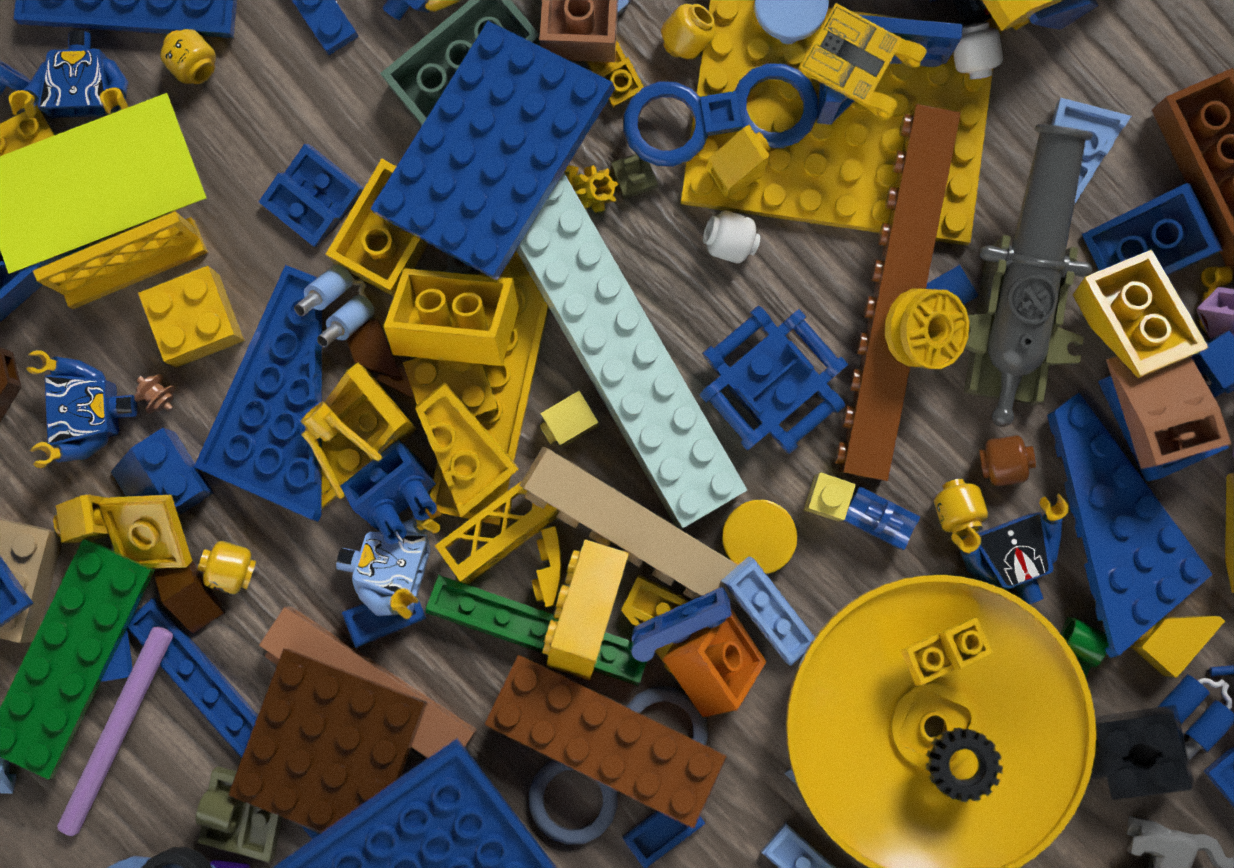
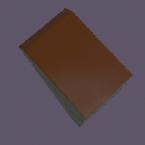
[154,560,226,633]

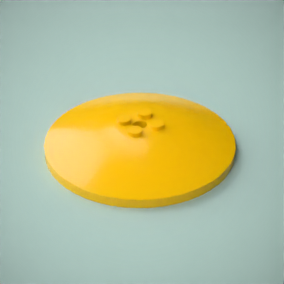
[786,575,1096,868]

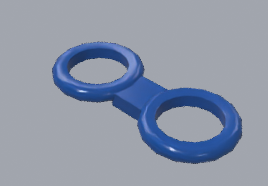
[623,63,818,167]

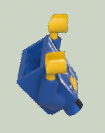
[8,30,129,118]
[26,350,137,468]

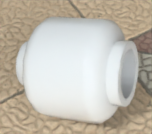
[953,22,1003,79]
[703,211,760,263]

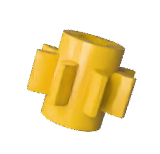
[572,165,618,212]

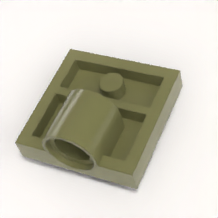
[196,766,283,862]

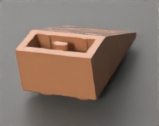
[1106,356,1231,469]

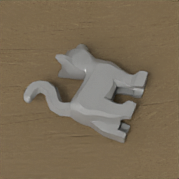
[1126,816,1234,868]

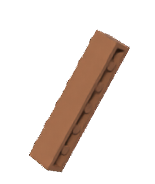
[259,607,477,762]

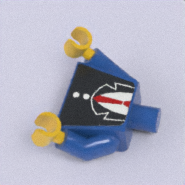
[951,494,1068,604]

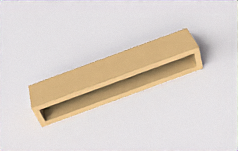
[519,447,738,600]

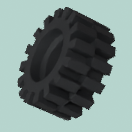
[926,728,1003,802]

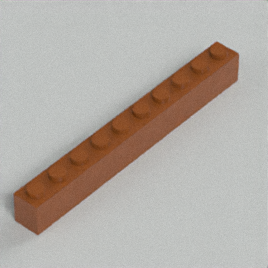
[835,104,961,481]

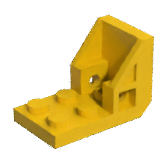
[322,363,416,509]

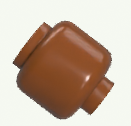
[979,435,1036,486]

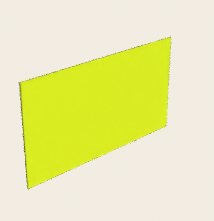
[0,93,207,274]

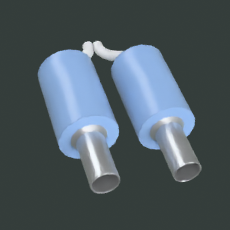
[294,265,374,347]

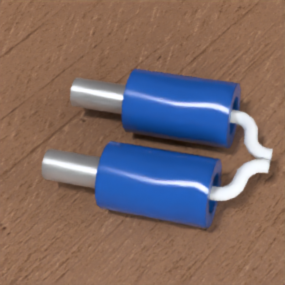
[1157,674,1234,760]

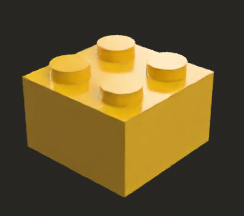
[138,266,245,368]

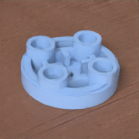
[754,0,829,44]

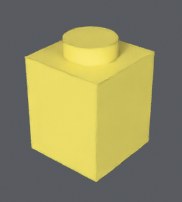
[539,391,599,448]
[803,472,856,522]

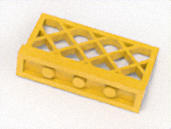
[33,211,208,309]

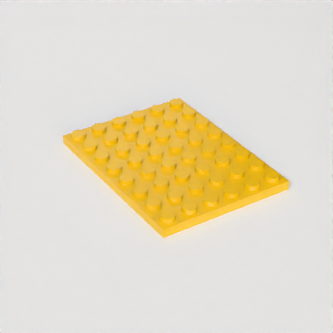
[681,0,993,246]

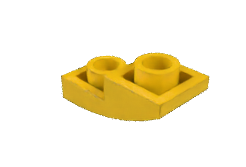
[586,39,644,107]
[532,526,562,607]
[900,617,993,686]

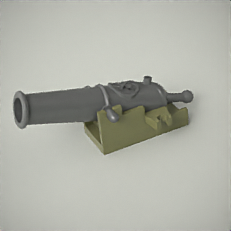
[964,124,1093,427]

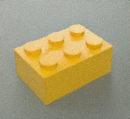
[326,158,428,297]
[384,268,519,366]
[542,540,629,681]

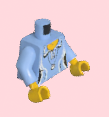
[336,508,442,619]

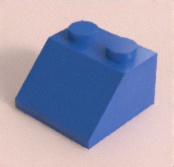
[111,428,214,516]

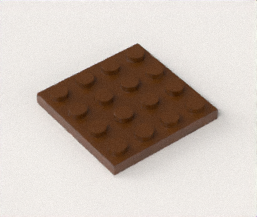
[228,649,428,833]

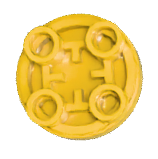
[722,500,797,574]

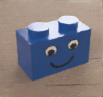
[1191,330,1234,398]

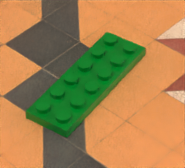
[0,538,155,780]

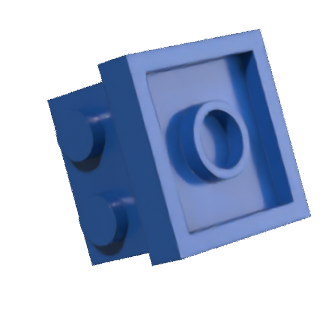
[817,15,963,125]

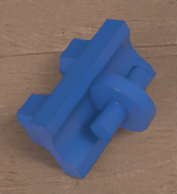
[843,486,921,551]

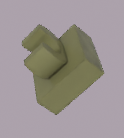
[611,154,658,199]

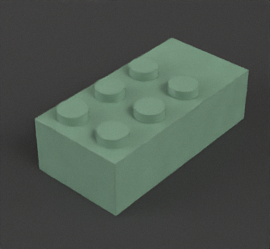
[380,0,540,126]

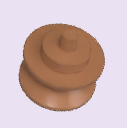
[134,374,175,414]

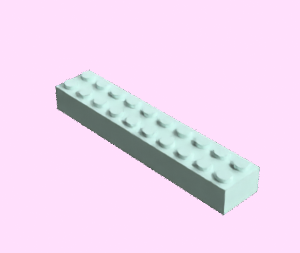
[516,173,747,529]

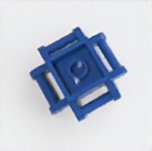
[699,305,848,454]

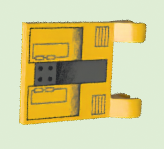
[798,3,926,120]

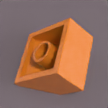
[663,608,767,717]

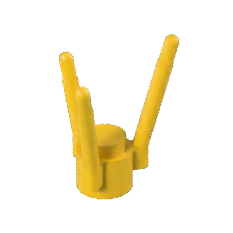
[301,401,382,499]

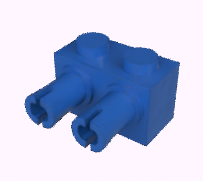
[341,439,437,544]

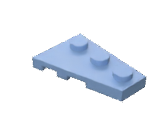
[1051,98,1131,204]

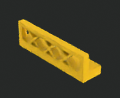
[434,482,560,585]

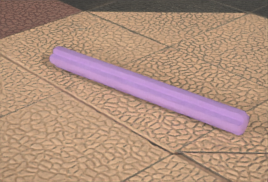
[57,626,173,836]

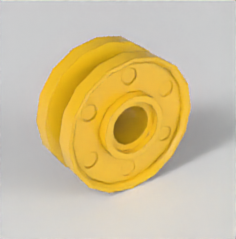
[885,289,969,369]

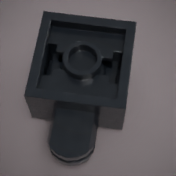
[1089,705,1194,800]

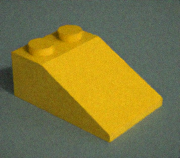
[1072,250,1208,378]

